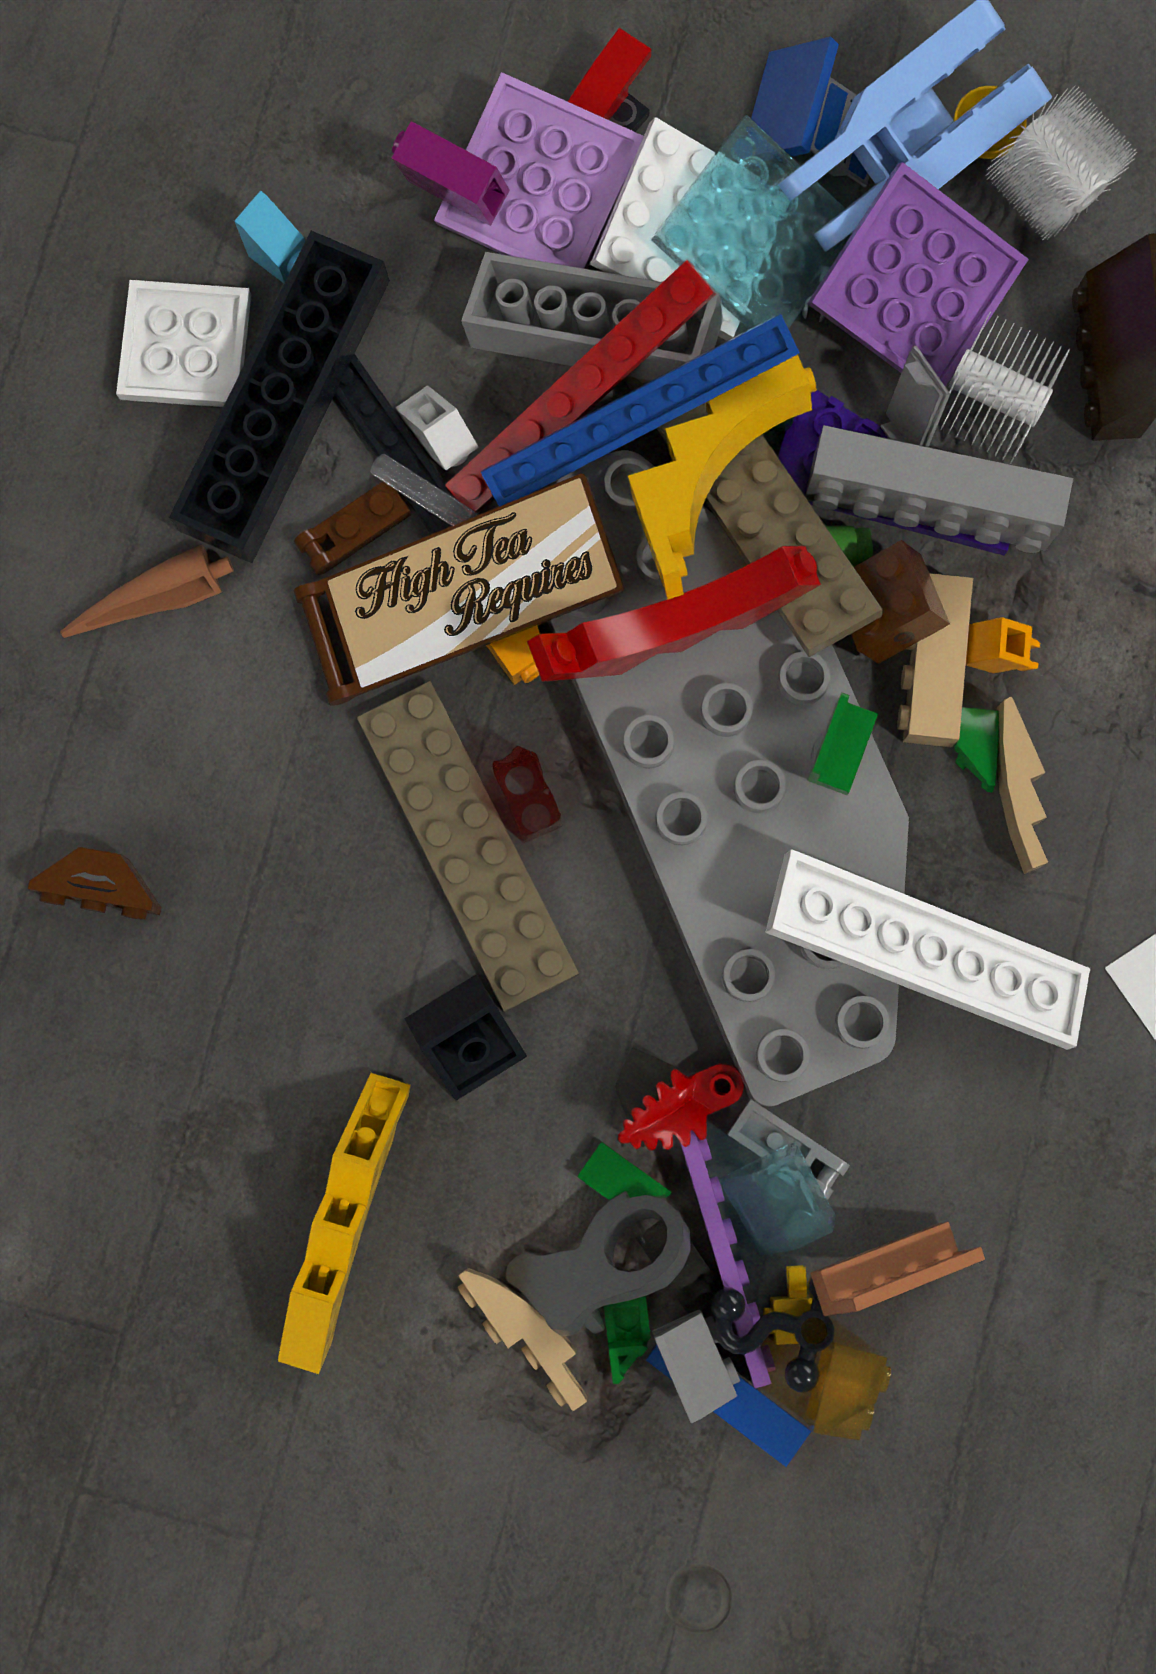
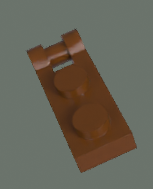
[294,479,411,575]

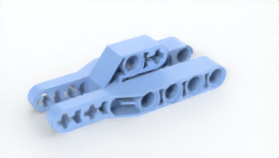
[778,0,1053,252]

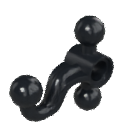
[711,1276,834,1393]

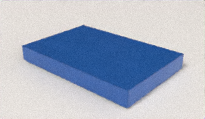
[740,36,839,165]

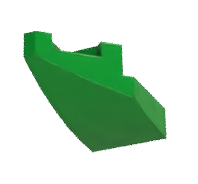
[954,707,999,792]
[577,1142,671,1200]
[604,1296,651,1384]

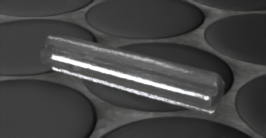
[371,454,479,526]

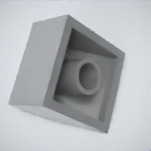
[652,1310,740,1423]

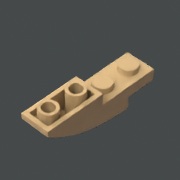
[458,1268,587,1411]

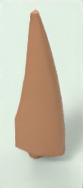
[60,544,234,638]

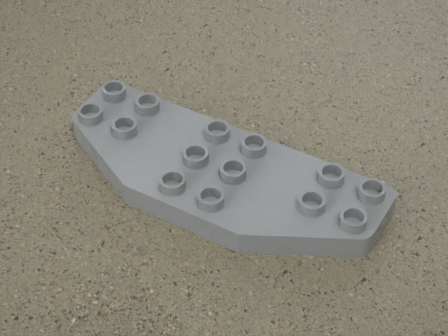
[533,450,909,1107]

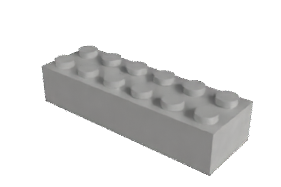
[461,252,723,381]
[805,425,1073,553]

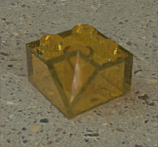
[804,1337,891,1440]

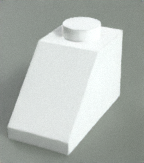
[395,385,479,470]

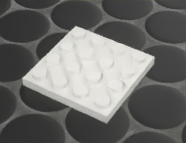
[590,117,789,341]

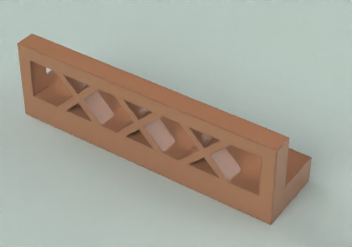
[810,1222,985,1316]

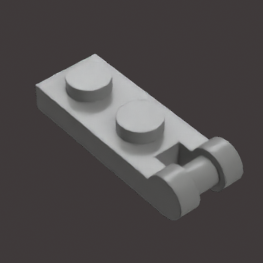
[727,1099,850,1202]

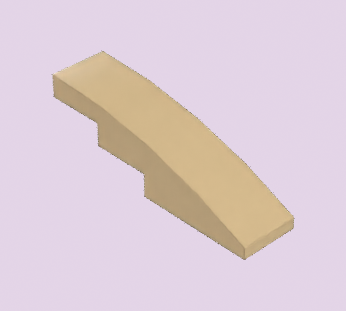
[996,697,1048,874]

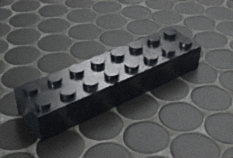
[169,230,390,563]

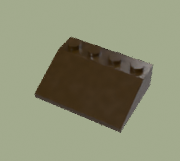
[1072,233,1156,441]

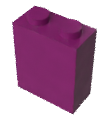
[391,121,510,226]

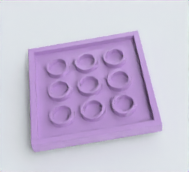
[434,72,644,269]

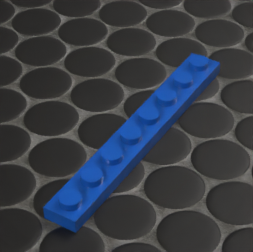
[481,313,800,507]

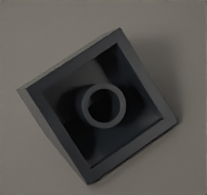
[404,974,527,1101]

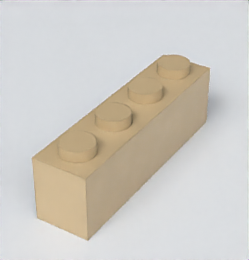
[897,573,973,747]

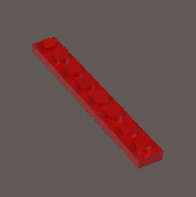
[445,260,717,516]

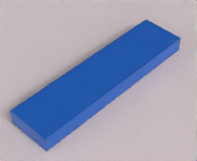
[645,1343,811,1467]

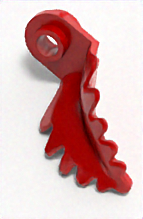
[618,1063,744,1150]

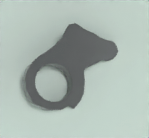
[506,1191,691,1336]

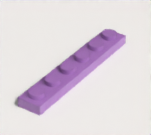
[680,1130,776,1389]

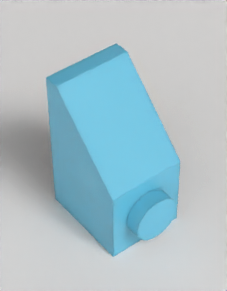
[235,191,305,283]

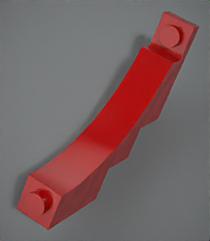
[527,546,821,682]

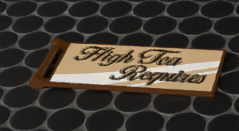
[293,473,624,706]

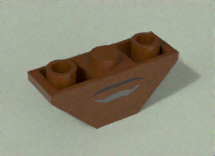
[27,847,162,920]

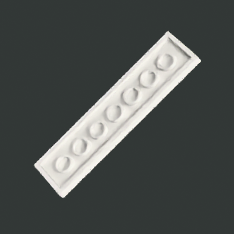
[765,849,1090,1050]

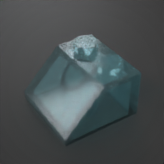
[719,1141,836,1255]

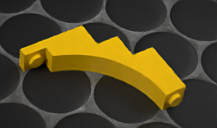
[628,354,817,600]
[278,1073,411,1374]

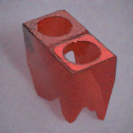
[492,746,563,843]

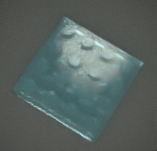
[651,115,854,329]

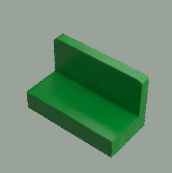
[807,692,878,795]

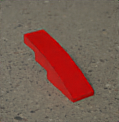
[568,28,652,120]

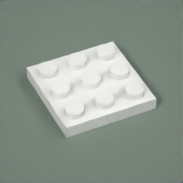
[116,280,251,407]

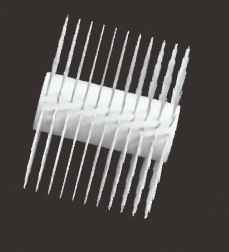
[986,86,1137,240]
[940,312,1070,464]

